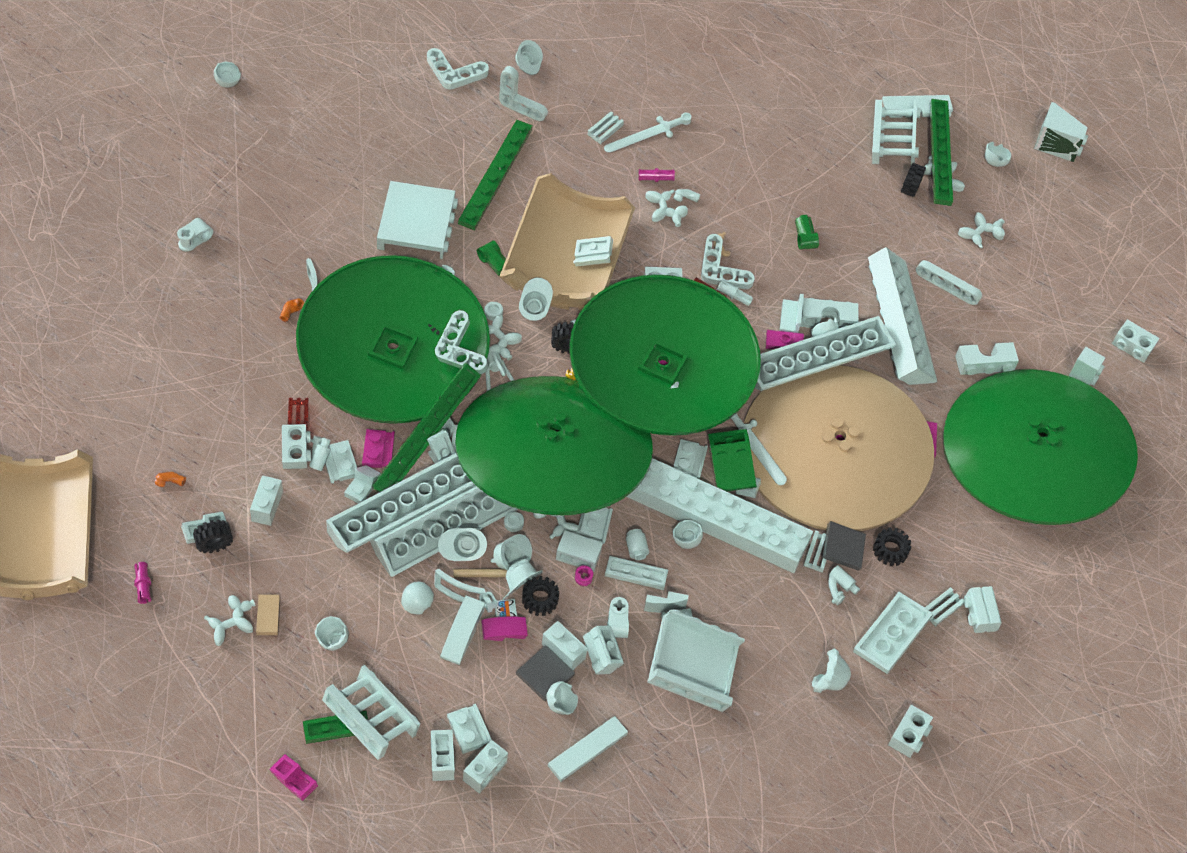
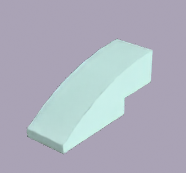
[440,595,485,665]

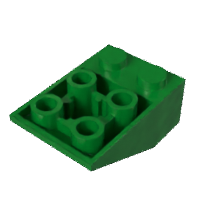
[708,429,757,492]

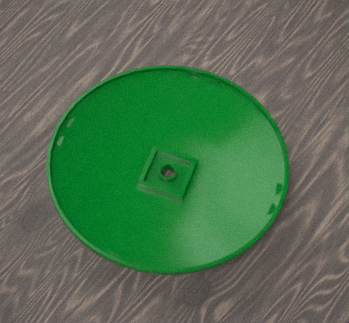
[296,255,490,424]
[569,275,761,436]
[943,369,1138,525]
[455,376,653,516]

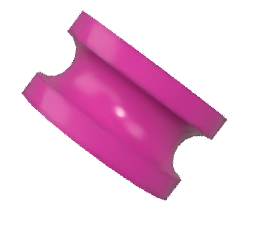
[575,565,593,586]

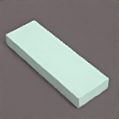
[605,556,668,590]

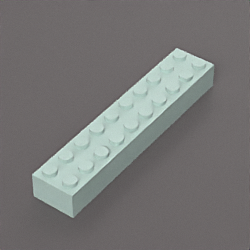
[626,458,813,573]

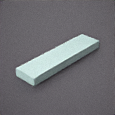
[548,716,628,782]

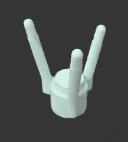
[485,352,514,391]

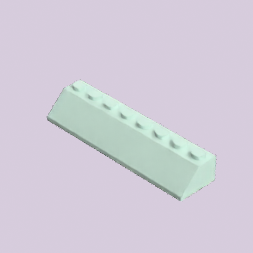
[868,247,937,385]
[755,316,896,391]
[326,453,475,553]
[370,485,517,577]

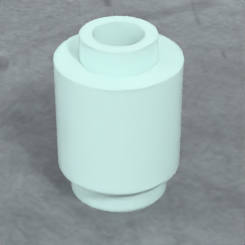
[626,529,649,560]

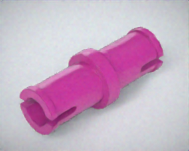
[639,168,675,182]
[134,562,151,604]

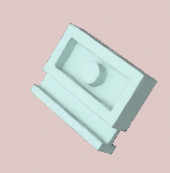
[573,236,613,267]
[673,439,708,479]
[325,440,357,483]
[577,507,613,544]
[447,704,492,754]

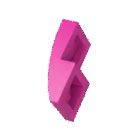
[481,617,528,641]
[269,754,318,801]

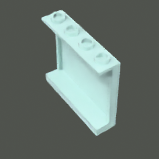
[377,181,458,259]
[647,609,745,712]

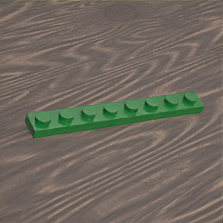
[930,98,953,206]
[458,119,533,231]
[371,363,481,493]

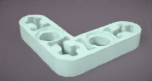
[427,48,489,90]
[499,66,548,121]
[701,234,755,289]
[435,310,488,374]

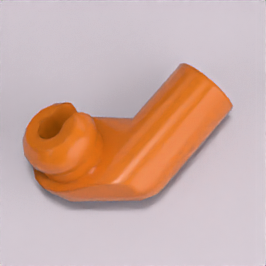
[279,298,304,322]
[154,472,186,487]

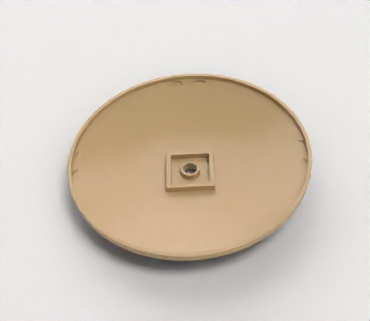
[744,365,934,531]

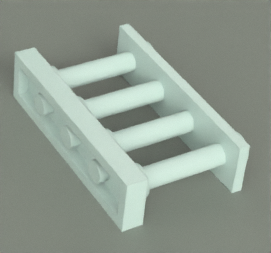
[872,100,921,165]
[322,665,420,760]

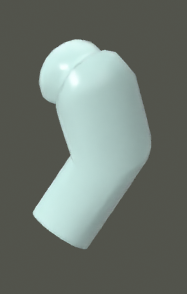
[673,189,701,202]

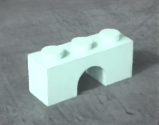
[800,298,858,328]
[955,342,1019,375]

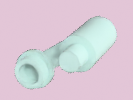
[309,435,331,471]
[828,565,860,606]

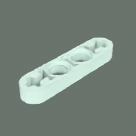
[916,260,982,305]

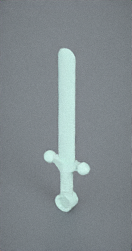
[604,112,691,152]
[731,413,787,485]

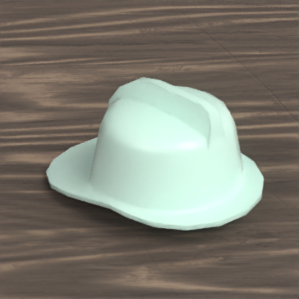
[515,40,543,75]
[519,278,553,321]
[438,528,487,561]
[491,534,532,571]
[503,559,543,600]

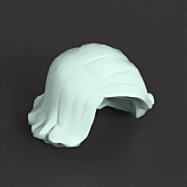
[812,648,851,693]

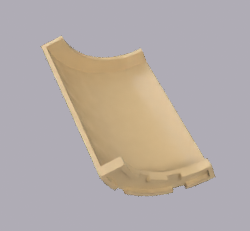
[499,173,635,311]
[0,450,93,600]

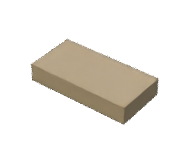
[256,595,280,635]

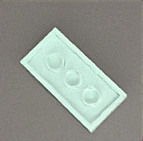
[853,592,933,674]

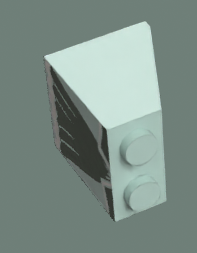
[1034,102,1088,162]

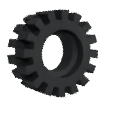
[901,163,926,197]
[551,322,574,354]
[193,520,233,553]
[873,527,912,566]
[522,576,559,616]

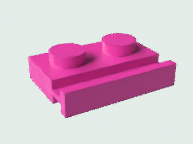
[362,429,395,468]

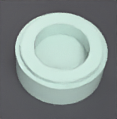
[484,302,503,321]
[504,511,524,532]

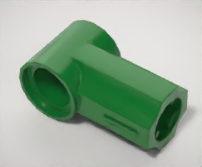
[795,215,819,250]
[476,240,506,276]

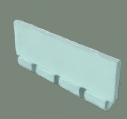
[882,95,953,118]

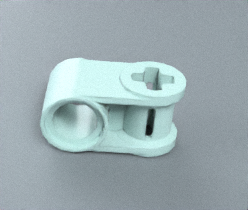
[177,218,213,252]
[607,597,629,638]

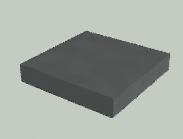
[823,521,866,571]
[516,645,575,702]

